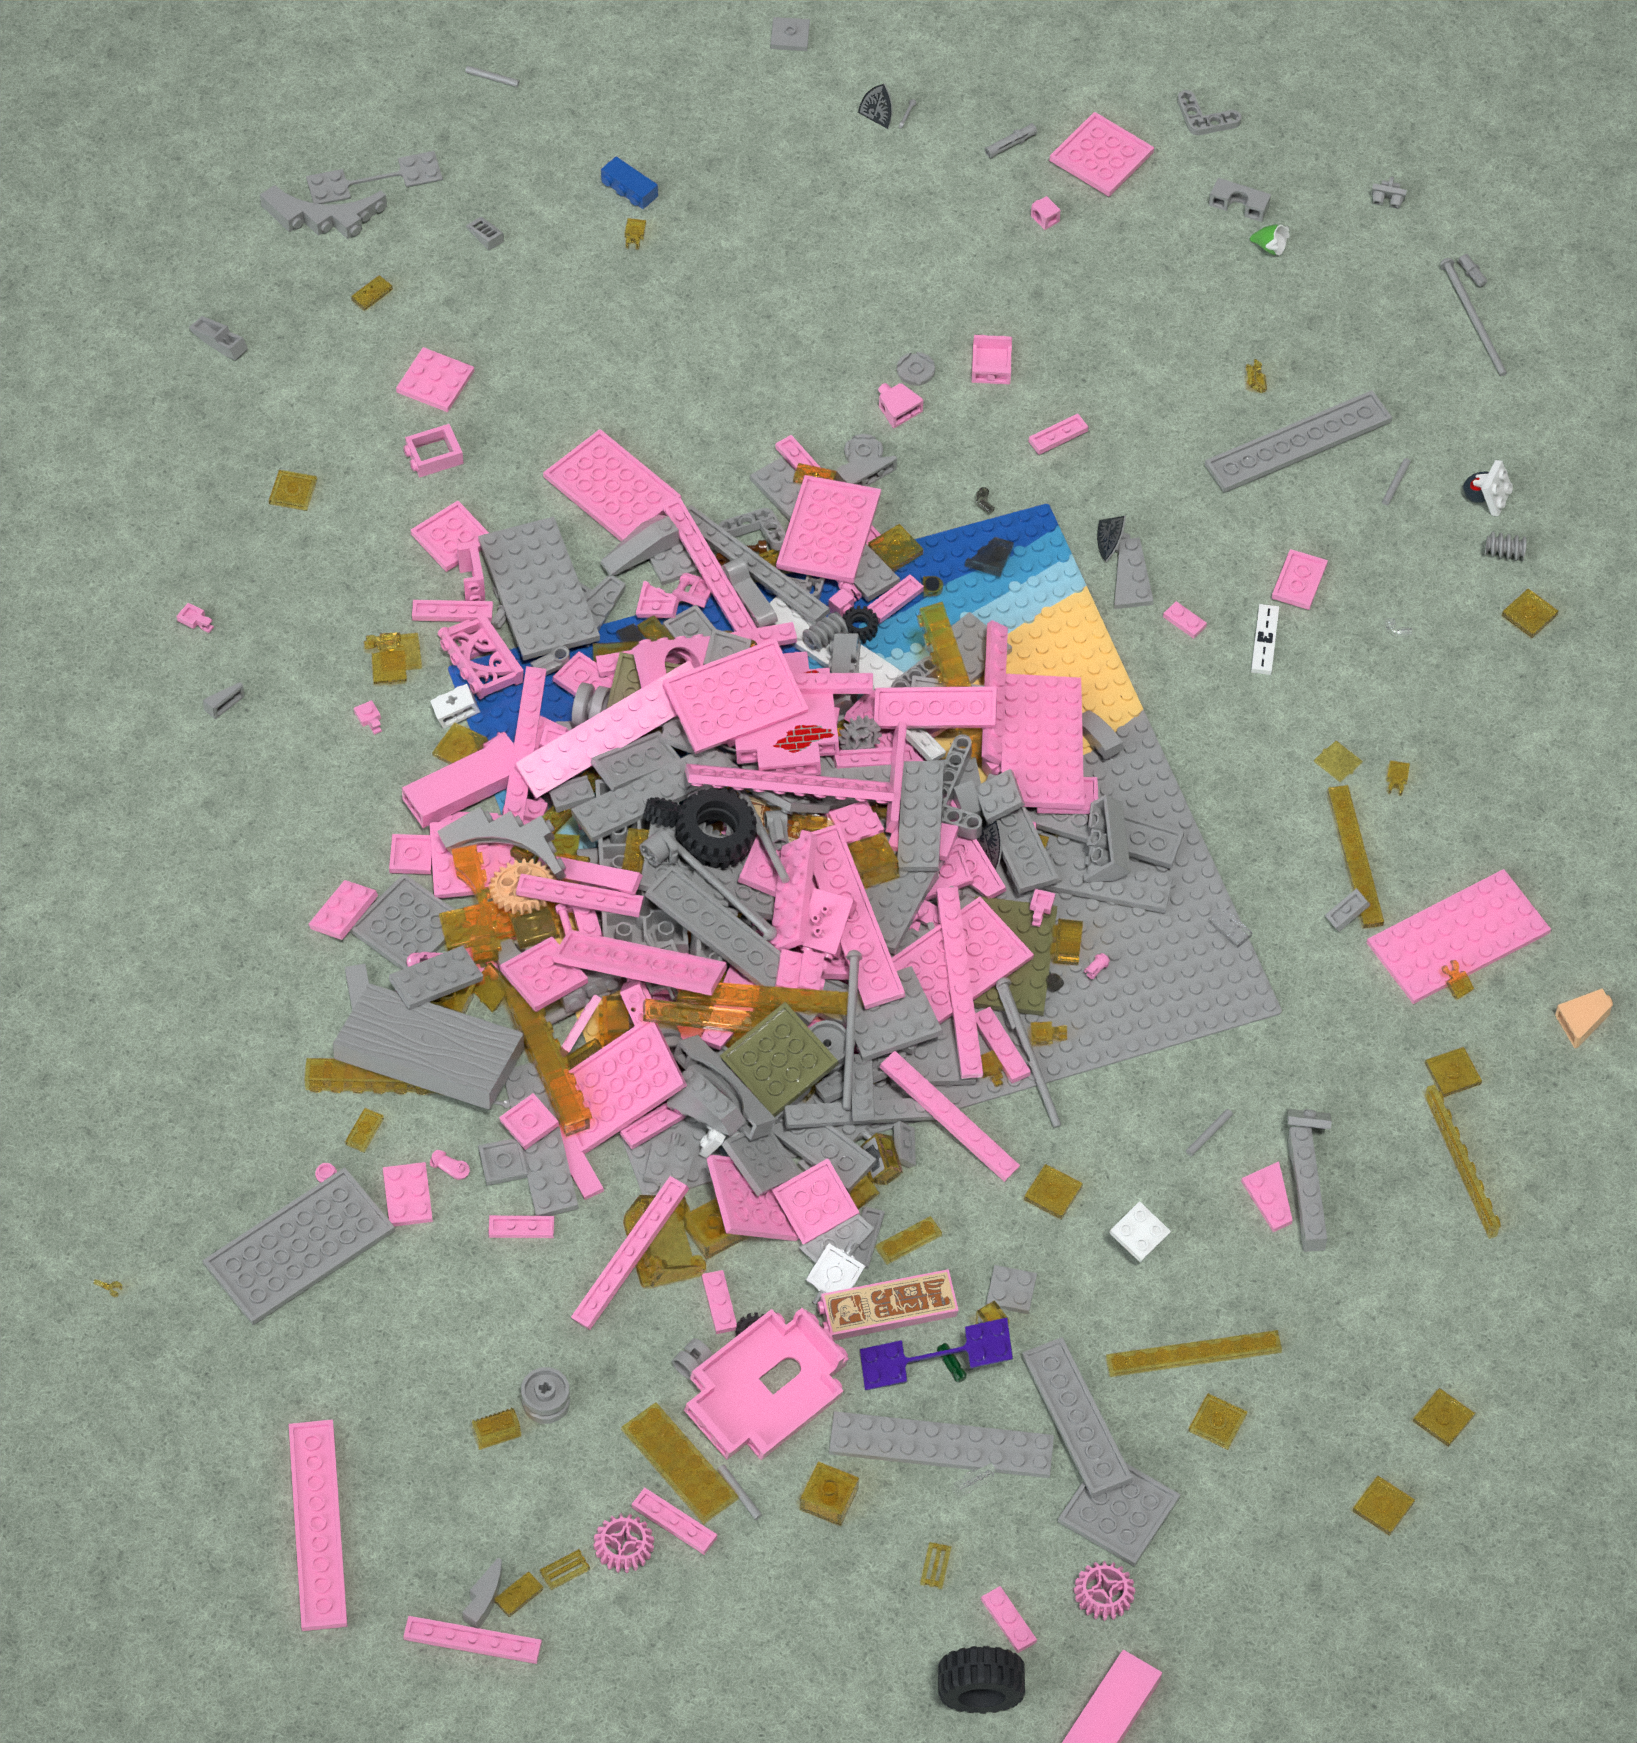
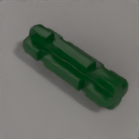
[937,1343,967,1383]

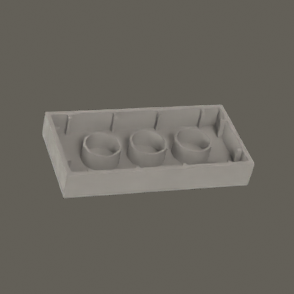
[333,983,524,1110]

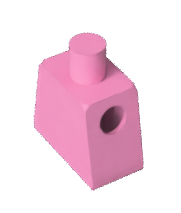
[878,383,923,429]

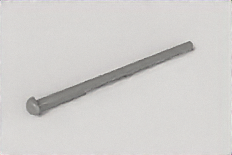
[1440,258,1507,376]
[726,764,790,883]
[661,829,777,941]
[842,950,862,1110]
[996,977,1061,1128]

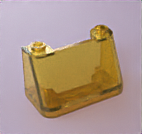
[624,1195,706,1288]

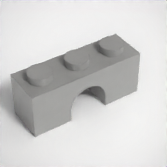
[1209,178,1271,222]

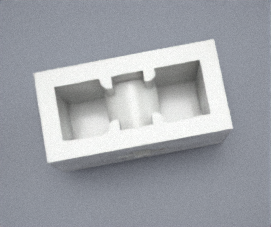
[430,684,480,729]

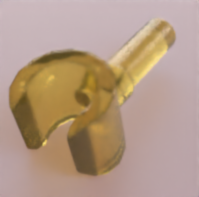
[93,1279,122,1297]

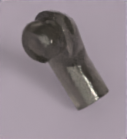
[975,487,995,515]

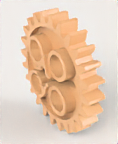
[489,858,556,915]

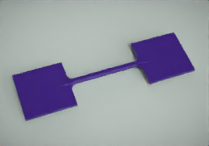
[860,1318,1013,1390]

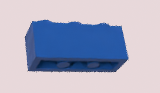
[601,156,658,209]

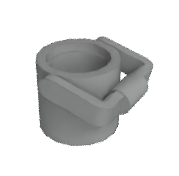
[639,829,678,866]

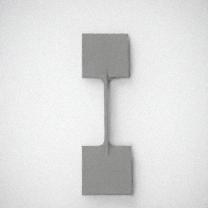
[306,151,443,204]

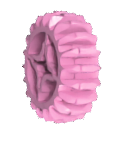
[594,1513,654,1573]
[1074,1560,1135,1622]

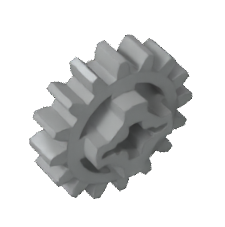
[838,715,882,750]

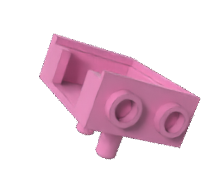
[799,888,858,960]

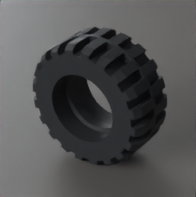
[675,788,757,869]
[938,1646,1025,1714]

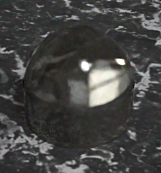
[1046,973,1064,992]

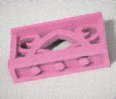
[440,614,523,699]

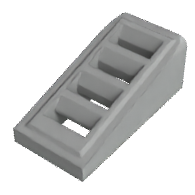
[466,217,504,251]
[203,682,245,719]

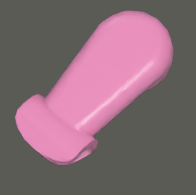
[430,1150,470,1180]

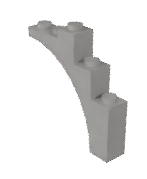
[260,185,387,240]
[437,807,566,880]
[491,939,622,1013]

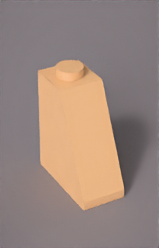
[1555,988,1613,1048]

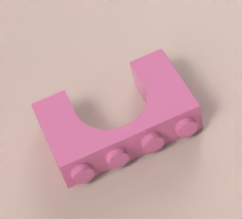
[632,634,710,688]

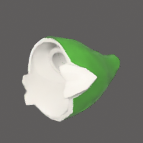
[1250,224,1290,255]

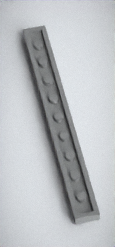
[687,505,830,624]

